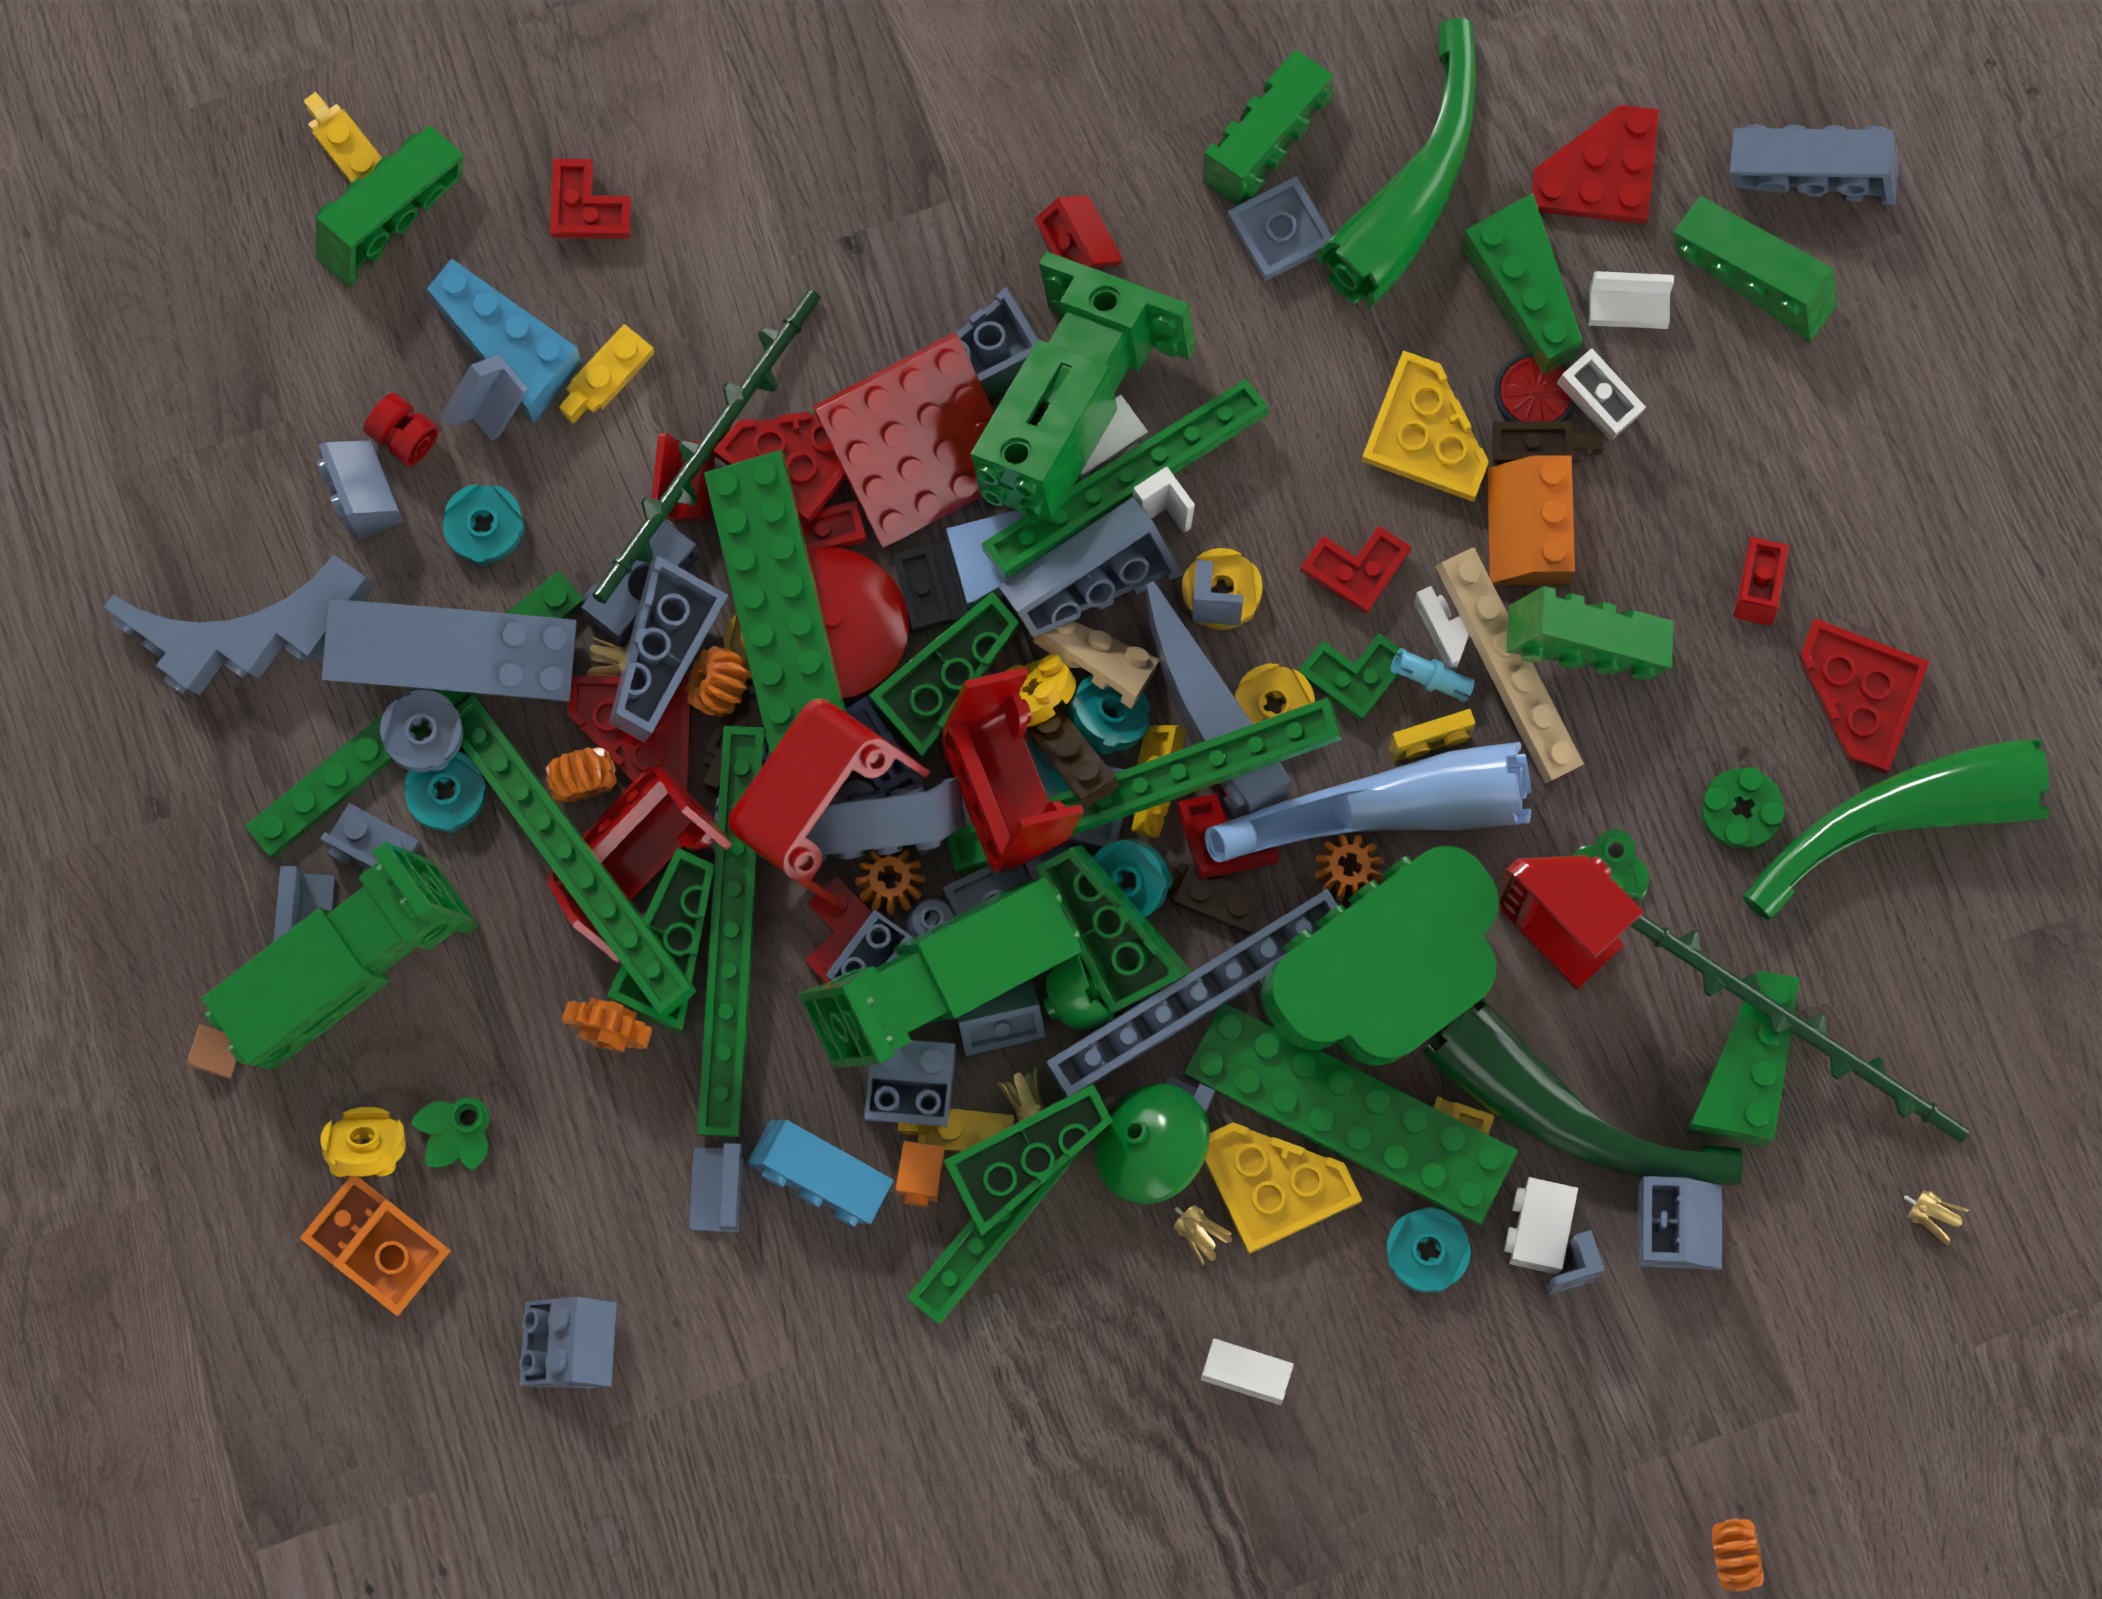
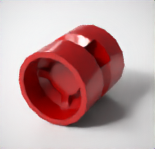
[363,392,440,467]

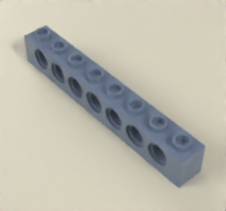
[1045,889,1338,1099]

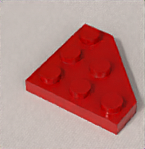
[1531,105,1659,225]
[713,411,847,524]
[1799,618,1930,775]
[568,676,691,793]

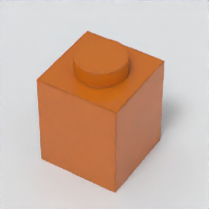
[895,1141,946,1207]

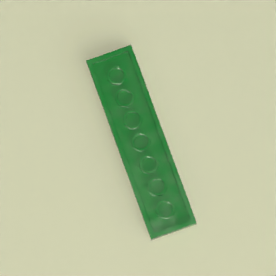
[704,450,846,755]
[1184,1003,1518,1226]

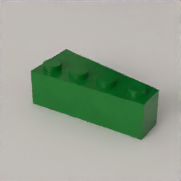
[1202,49,1334,206]
[316,125,464,288]
[1461,193,1582,375]
[1673,196,1837,342]
[1507,586,1674,681]
[869,592,1019,764]
[1035,845,1192,1014]
[607,848,714,1036]
[1685,970,1800,1147]
[943,1084,1112,1237]

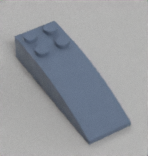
[1146,581,1291,818]
[321,599,576,702]

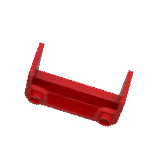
[942,667,1084,873]
[728,698,930,906]
[547,765,732,963]
[1497,855,1644,990]

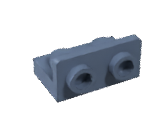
[320,803,421,874]

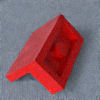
[1034,195,1123,269]
[651,433,716,523]

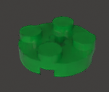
[1701,767,1785,850]

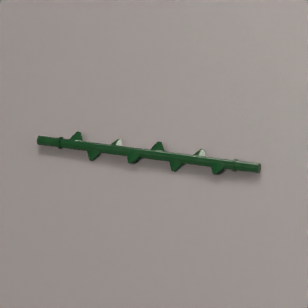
[592,289,821,604]
[1630,914,1970,1143]

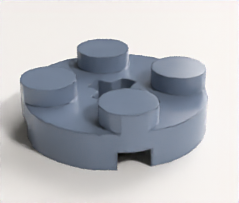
[380,689,464,772]

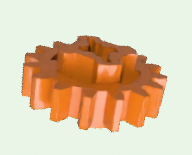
[561,997,653,1053]

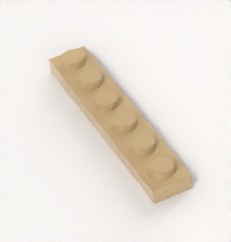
[1435,547,1584,784]

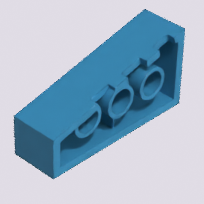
[427,258,582,423]

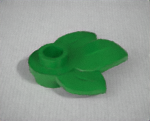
[1572,829,1649,900]
[411,1097,490,1171]

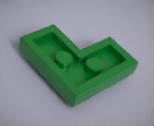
[1298,633,1401,722]

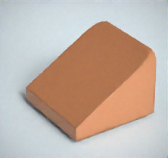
[187,1024,237,1079]

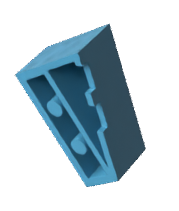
[746,1120,894,1228]

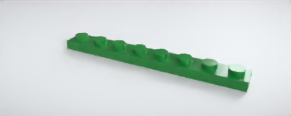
[982,378,1269,580]

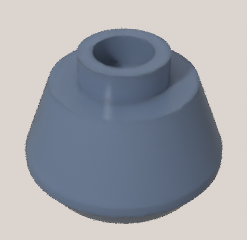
[905,897,956,938]

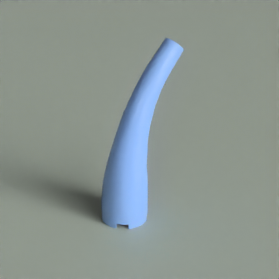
[1205,742,1532,863]

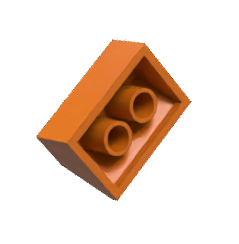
[1487,456,1575,585]

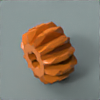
[685,646,749,717]
[545,747,617,803]
[1314,834,1384,903]
[856,849,926,917]
[1711,1518,1764,1592]

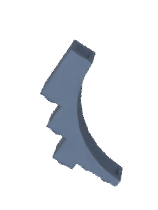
[104,555,376,695]

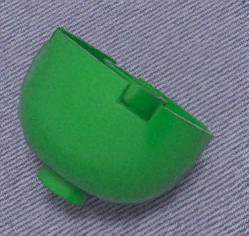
[1043,953,1120,1032]

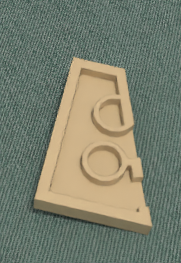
[1033,621,1159,709]

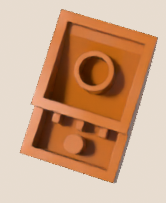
[300,1176,451,1317]

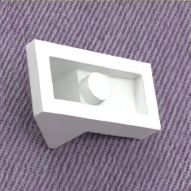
[1414,586,1469,671]

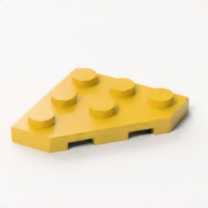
[1361,350,1489,502]
[1204,1122,1362,1255]

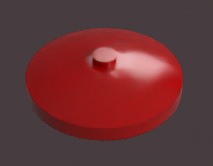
[807,547,909,703]

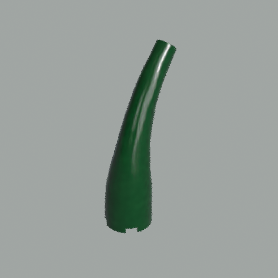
[1422,998,1743,1185]

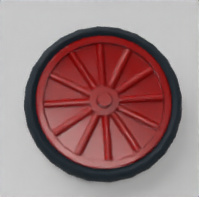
[1494,353,1576,421]

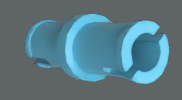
[1391,648,1474,702]

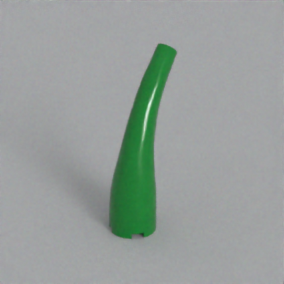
[1315,18,1476,309]
[1742,738,2049,921]

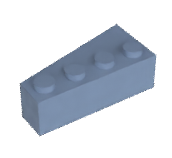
[1730,124,1899,206]
[998,497,1182,638]

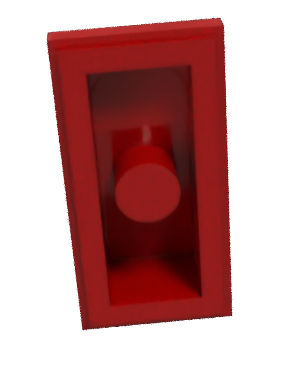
[1733,536,1789,626]

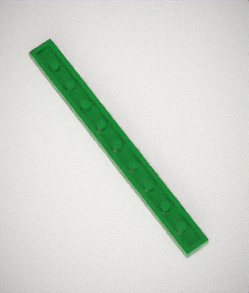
[244,570,584,860]
[456,694,697,1018]
[947,698,1343,875]
[697,726,766,1138]

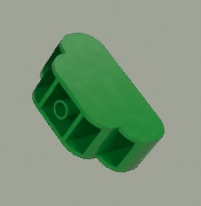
[1261,846,1499,1066]

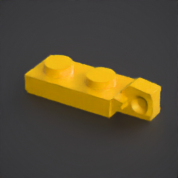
[303,92,382,183]
[559,324,655,424]
[1131,725,1187,838]
[897,1108,1015,1153]

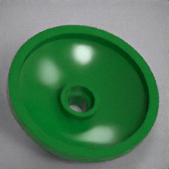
[1094,1083,1210,1204]

